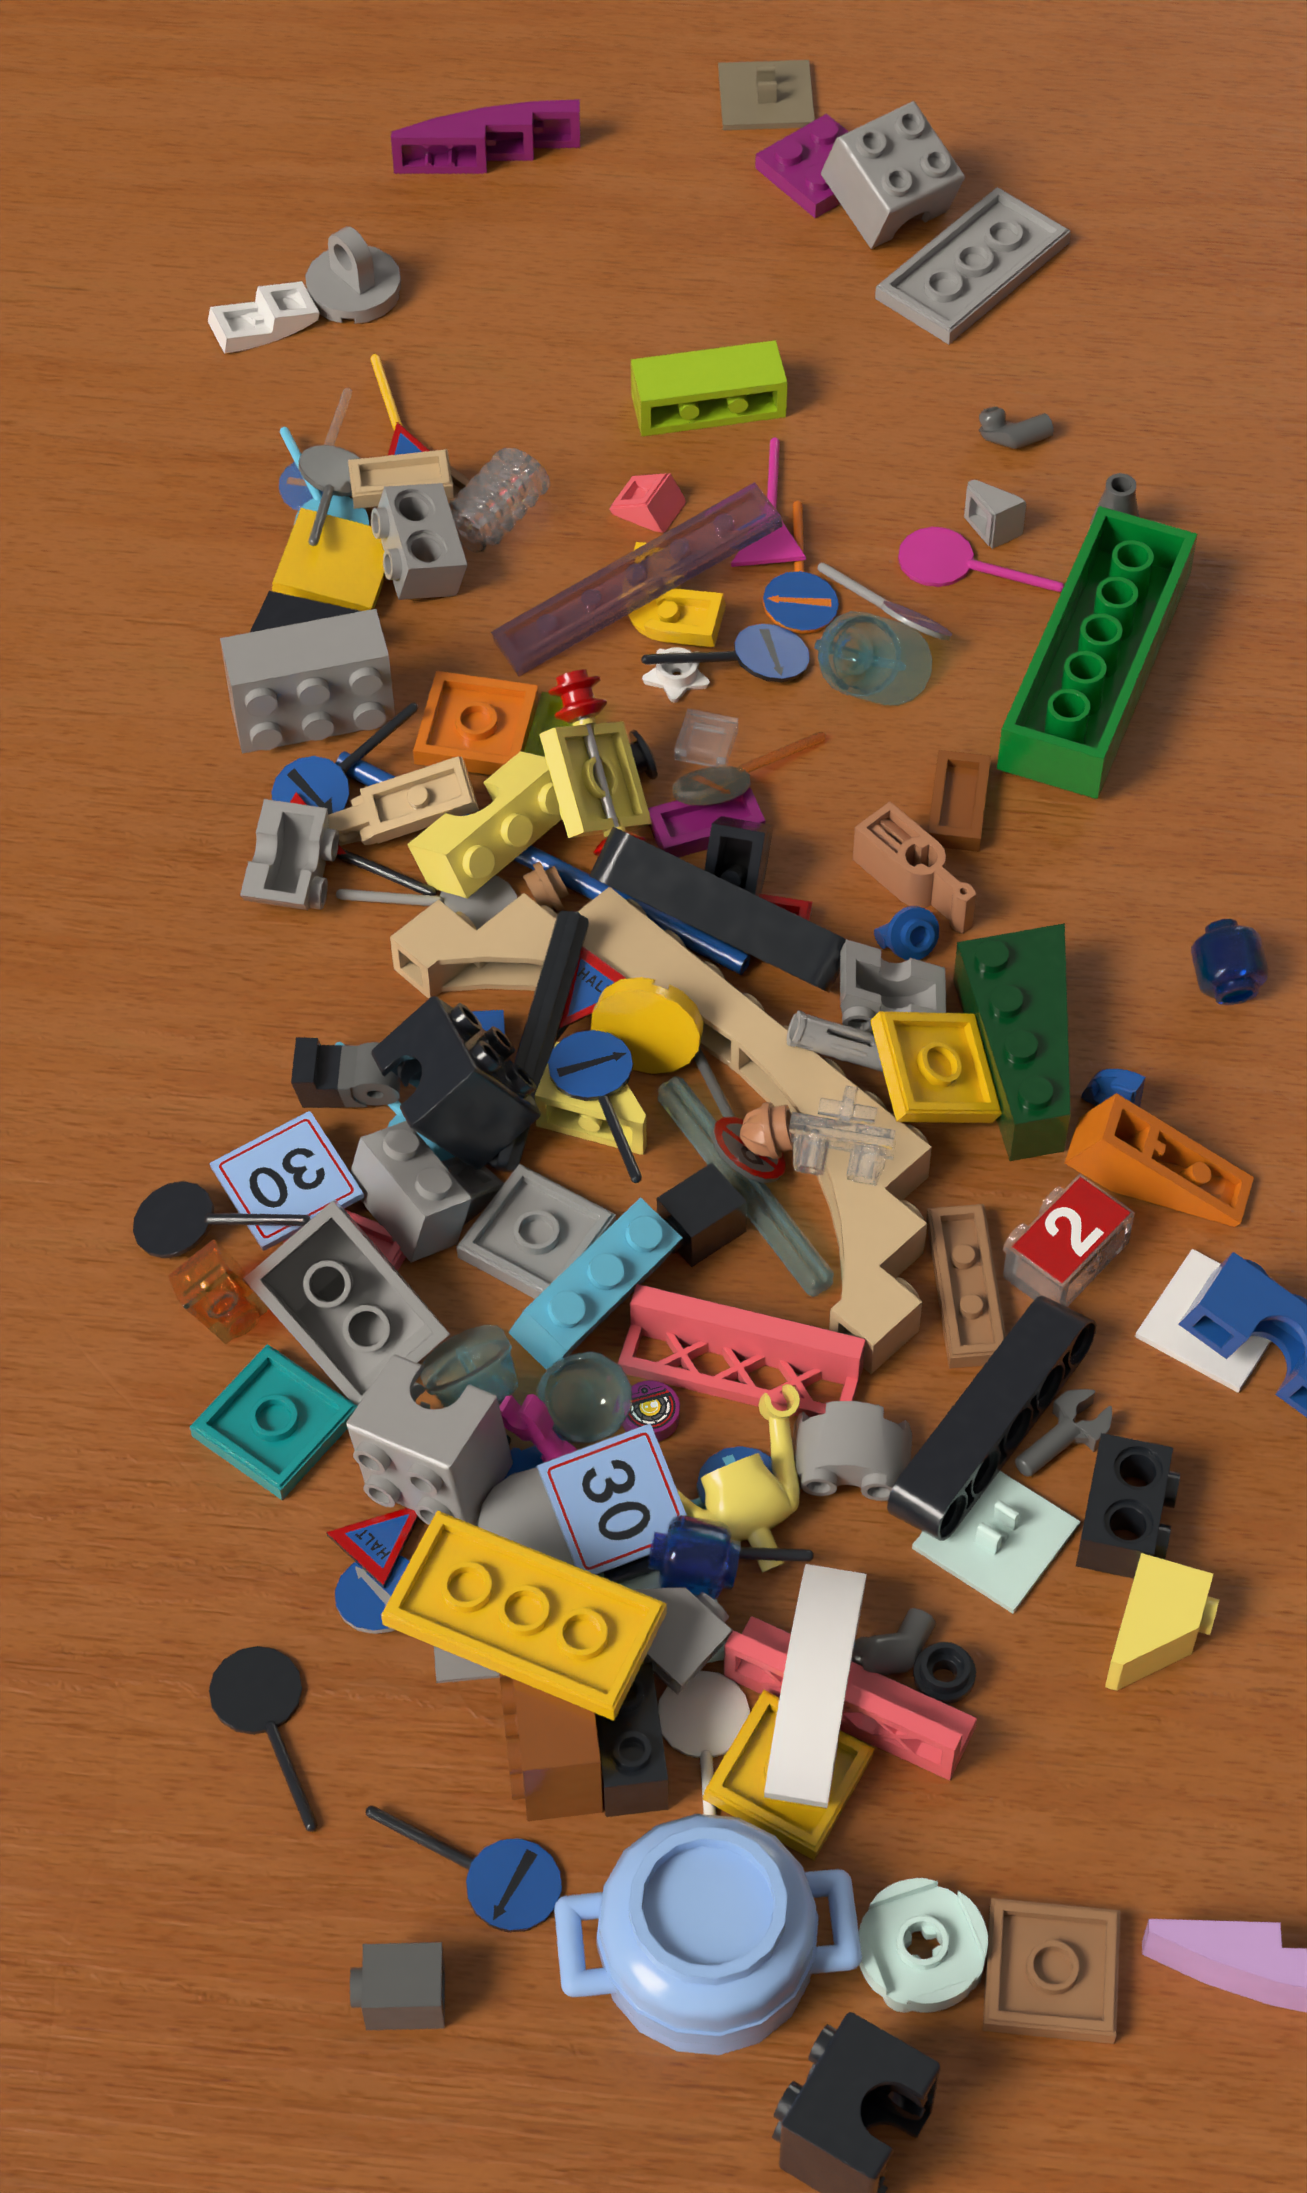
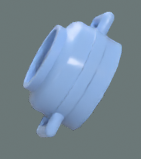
[554,1814,862,2055]

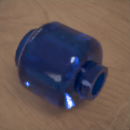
[1191,919,1268,1005]
[648,1515,741,1600]

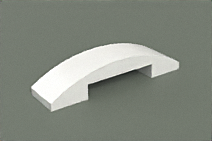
[764,1564,867,1808]

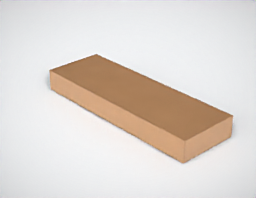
[926,1204,1006,1368]

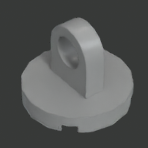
[305,226,401,323]

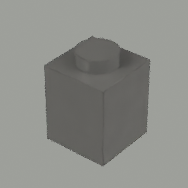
[350,1942,445,2030]

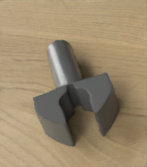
[1015,1389,1112,1477]

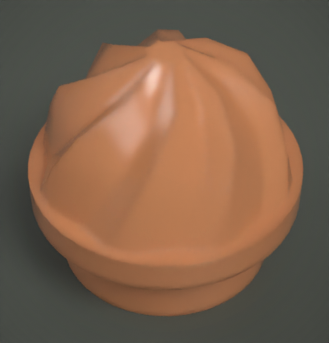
[740,1102,796,1159]

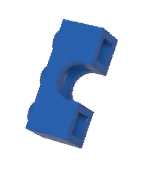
[1178,1252,1307,1417]

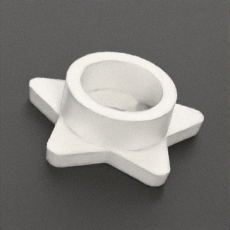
[642,647,710,703]

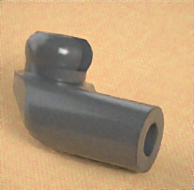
[979,407,1054,449]

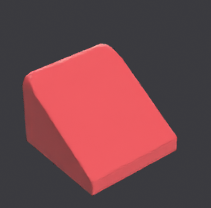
[609,473,686,533]

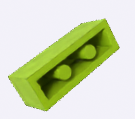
[631,340,787,437]

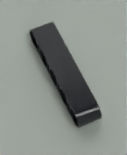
[589,827,846,993]
[887,1295,1097,1541]

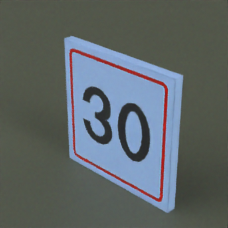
[210,1111,365,1251]
[537,1423,695,1575]

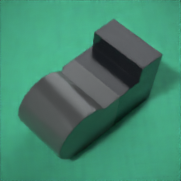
[291,1037,401,1108]

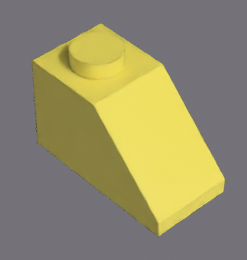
[534,1041,647,1155]
[1105,1553,1220,1691]

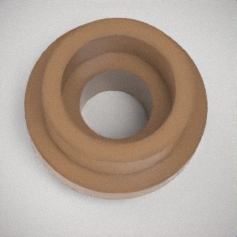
[523,861,569,913]

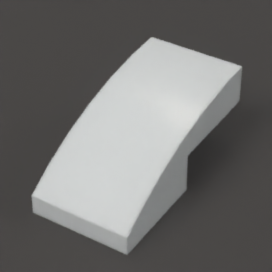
[208,281,320,354]

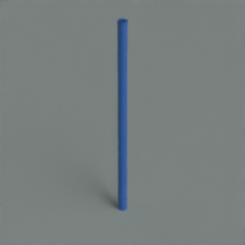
[336,751,751,975]

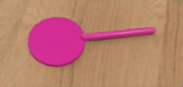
[898,527,1064,592]

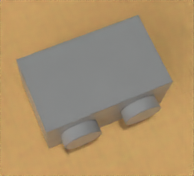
[350,1121,472,1262]

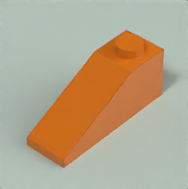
[1065,1093,1254,1227]

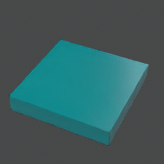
[190,1344,357,1500]

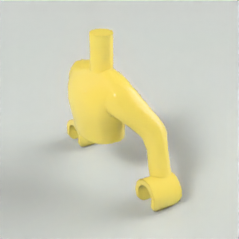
[676,1384,800,1573]

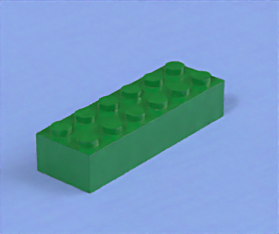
[997,506,1198,799]

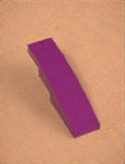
[391,99,581,174]

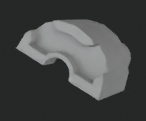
[240,799,339,910]
[840,939,946,1034]
[792,1401,912,1501]

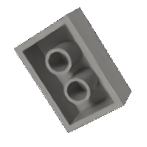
[220,609,395,754]

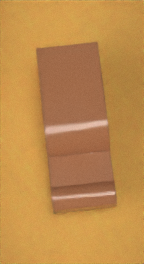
[853,802,976,934]

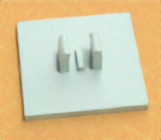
[912,1471,1080,1614]

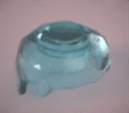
[536,1352,632,1443]

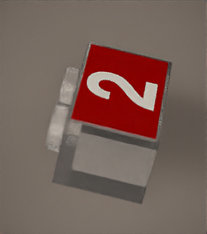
[1003,1174,1135,1307]

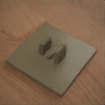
[718,60,815,130]

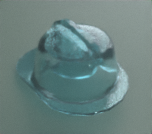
[814,611,932,705]
[420,1325,519,1408]

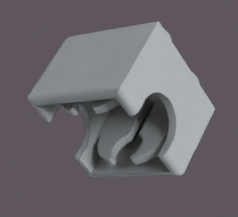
[821,101,965,249]
[347,1355,513,1525]

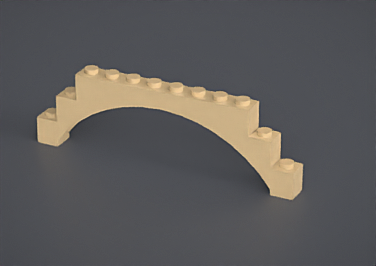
[390,886,932,1374]

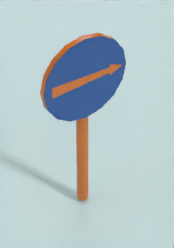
[762,500,839,634]

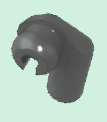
[852,1608,936,1675]

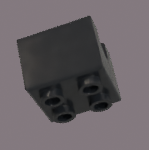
[371,996,541,1170]
[772,2012,940,2193]

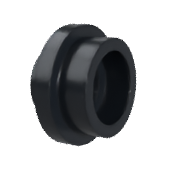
[913,1642,976,1704]

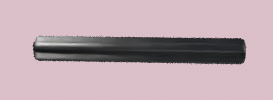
[487,910,589,1172]

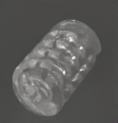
[449,448,550,553]

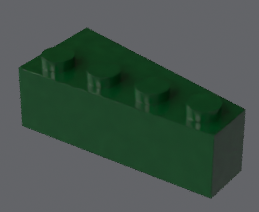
[953,923,1071,1161]

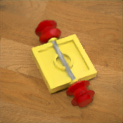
[539,669,652,856]

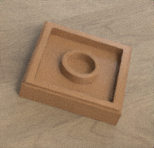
[983,1898,1120,2044]

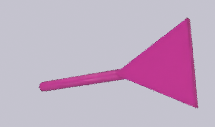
[731,437,806,567]

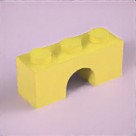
[407,751,562,898]

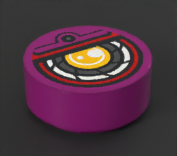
[620,1380,680,1442]

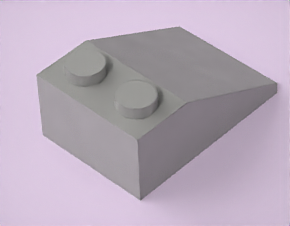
[243,1200,450,1406]

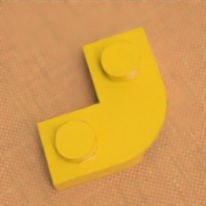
[623,542,726,647]

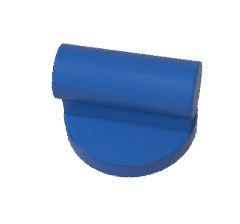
[874,906,939,960]

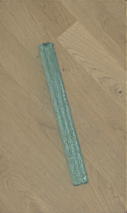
[658,1076,834,1296]

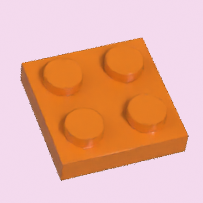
[413,671,539,775]

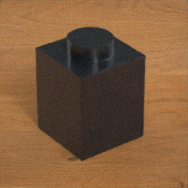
[657,1163,747,1267]

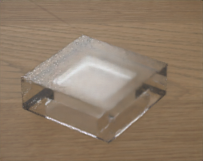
[675,708,738,770]

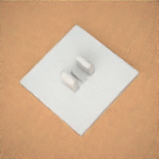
[1135,1249,1272,1393]

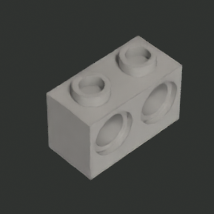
[371,483,467,600]

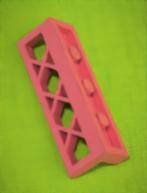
[618,1284,865,1417]
[724,1616,977,1781]

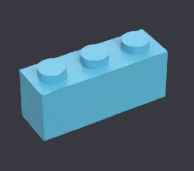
[508,1197,682,1373]

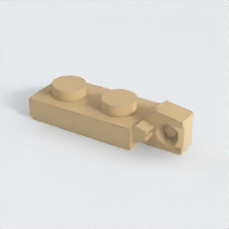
[328,756,479,846]

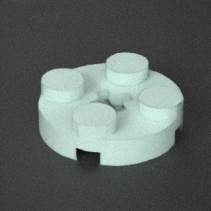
[859,1878,988,2013]

